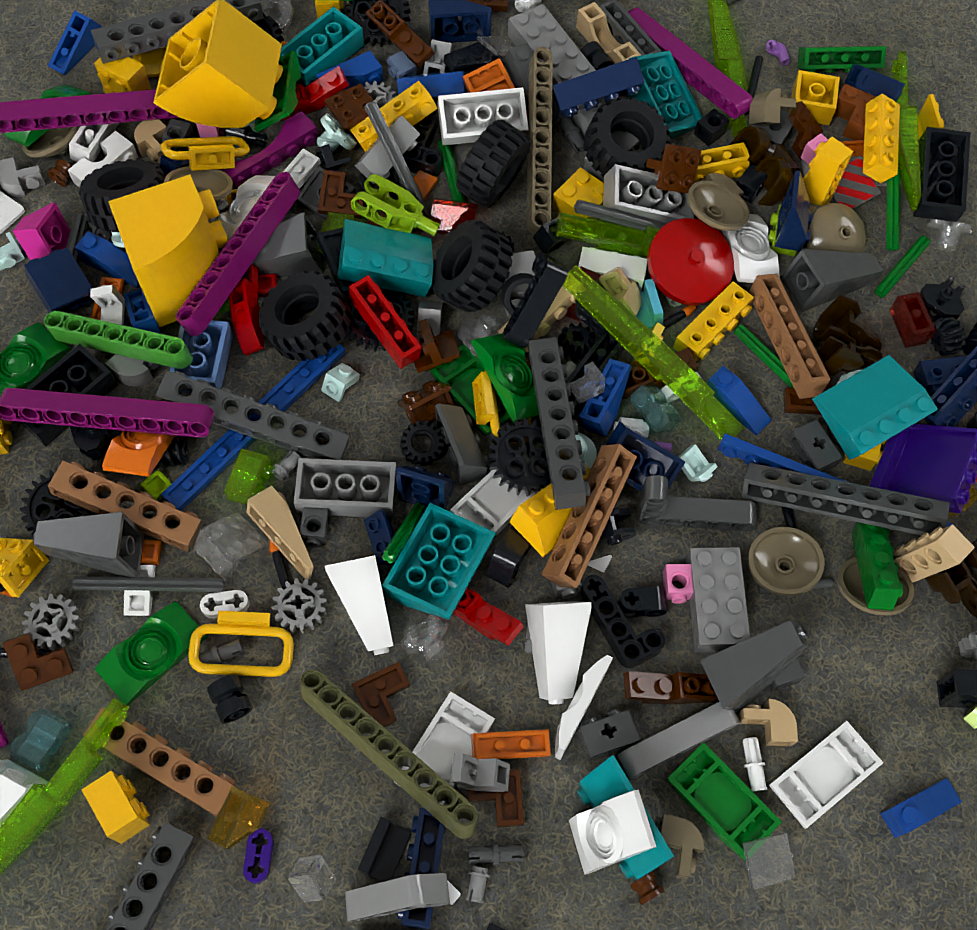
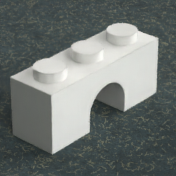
[68,131,138,187]

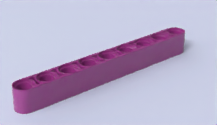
[628,7,753,119]
[0,89,180,133]
[176,172,300,336]
[0,388,215,437]

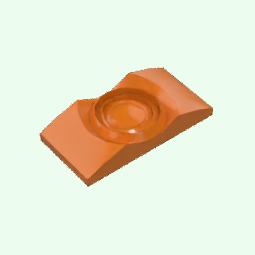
[462,58,528,136]
[102,431,175,477]

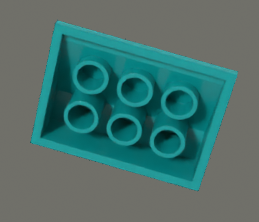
[627,51,703,139]
[337,219,434,297]
[812,355,938,460]
[382,503,496,620]
[577,755,674,882]

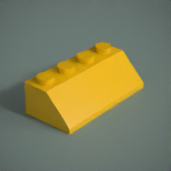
[509,464,591,557]

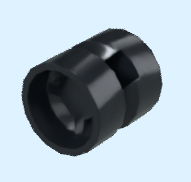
[580,41,614,70]
[207,674,253,724]

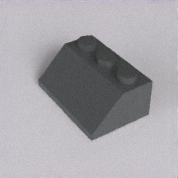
[435,403,490,486]

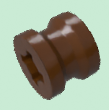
[47,159,72,187]
[630,871,664,905]

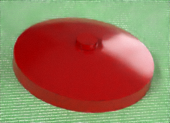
[647,218,734,306]

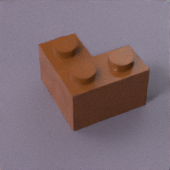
[834,84,876,141]

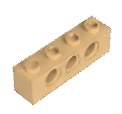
[893,524,975,583]

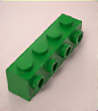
[797,46,886,73]
[852,522,903,611]

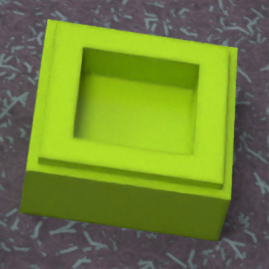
[139,469,172,501]

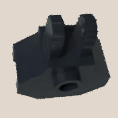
[914,276,966,322]
[70,426,123,461]
[600,508,636,546]

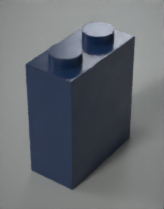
[24,247,95,313]

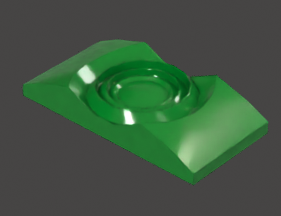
[254,50,301,132]
[4,84,90,147]
[0,322,71,396]
[471,333,539,423]
[429,343,511,435]
[94,601,208,706]
[666,742,782,861]

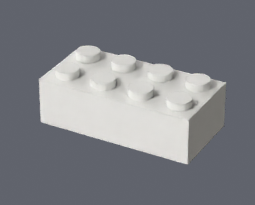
[437,87,529,145]

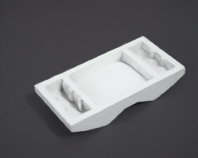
[218,175,275,241]
[722,214,780,283]
[450,447,545,536]
[555,655,613,760]
[394,691,495,805]
[769,721,883,829]
[569,790,656,875]

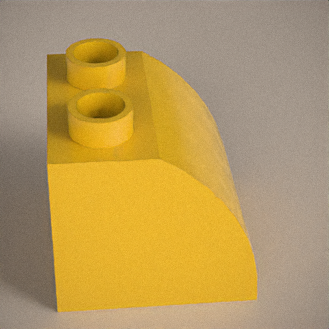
[153,0,283,128]
[108,175,228,328]

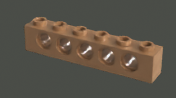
[749,274,830,399]
[542,444,637,588]
[48,461,201,552]
[83,708,239,819]

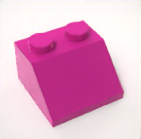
[13,203,71,260]

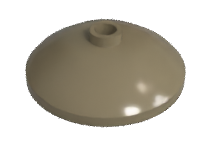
[22,126,81,158]
[164,166,233,202]
[687,181,749,231]
[807,203,866,253]
[748,527,825,596]
[837,557,914,615]

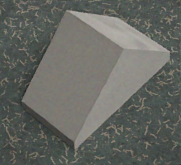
[417,301,443,341]

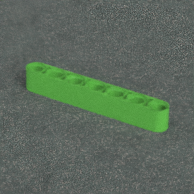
[44,311,193,369]

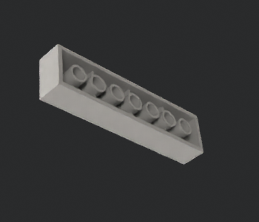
[508,4,612,136]

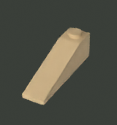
[246,486,314,580]

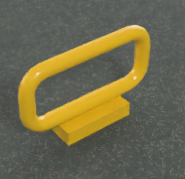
[160,136,250,171]
[472,369,533,444]
[188,610,294,677]

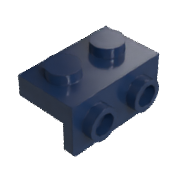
[364,510,401,566]

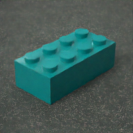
[280,7,364,87]

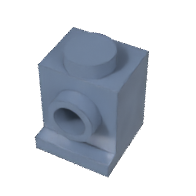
[387,51,416,87]

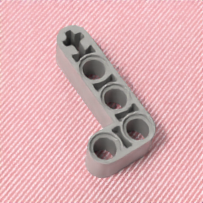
[345,873,450,922]

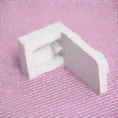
[90,285,125,325]

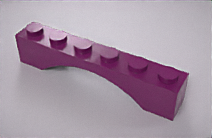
[218,111,318,190]

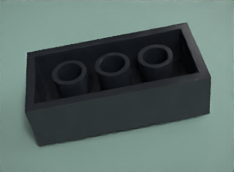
[913,127,971,222]
[18,344,118,447]

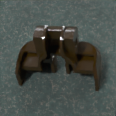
[730,126,801,206]
[813,294,882,376]
[925,540,977,618]

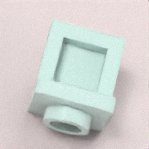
[0,232,25,271]
[321,363,360,402]
[678,444,718,482]

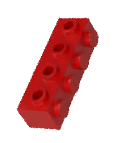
[349,275,422,369]

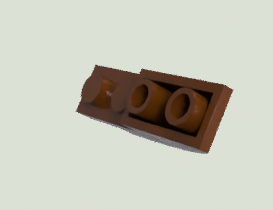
[366,0,435,68]
[622,347,698,399]
[623,671,719,704]

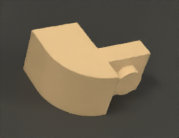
[134,119,167,164]
[599,267,641,320]
[738,699,798,746]

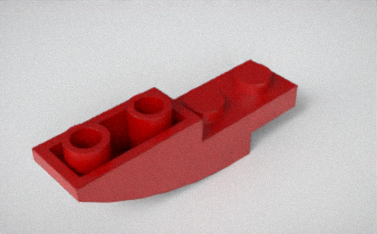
[280,66,349,121]
[229,264,264,356]
[453,588,524,646]

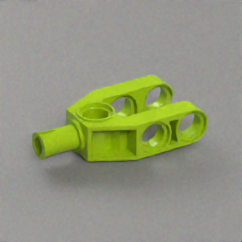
[351,174,440,237]

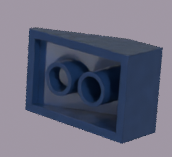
[428,0,492,43]
[774,171,813,251]
[605,421,685,491]
[395,466,453,510]

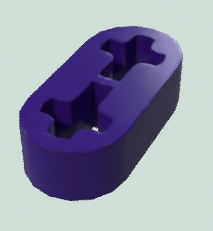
[243,828,274,884]

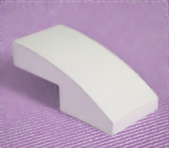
[124,565,156,616]

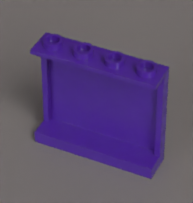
[870,424,977,513]

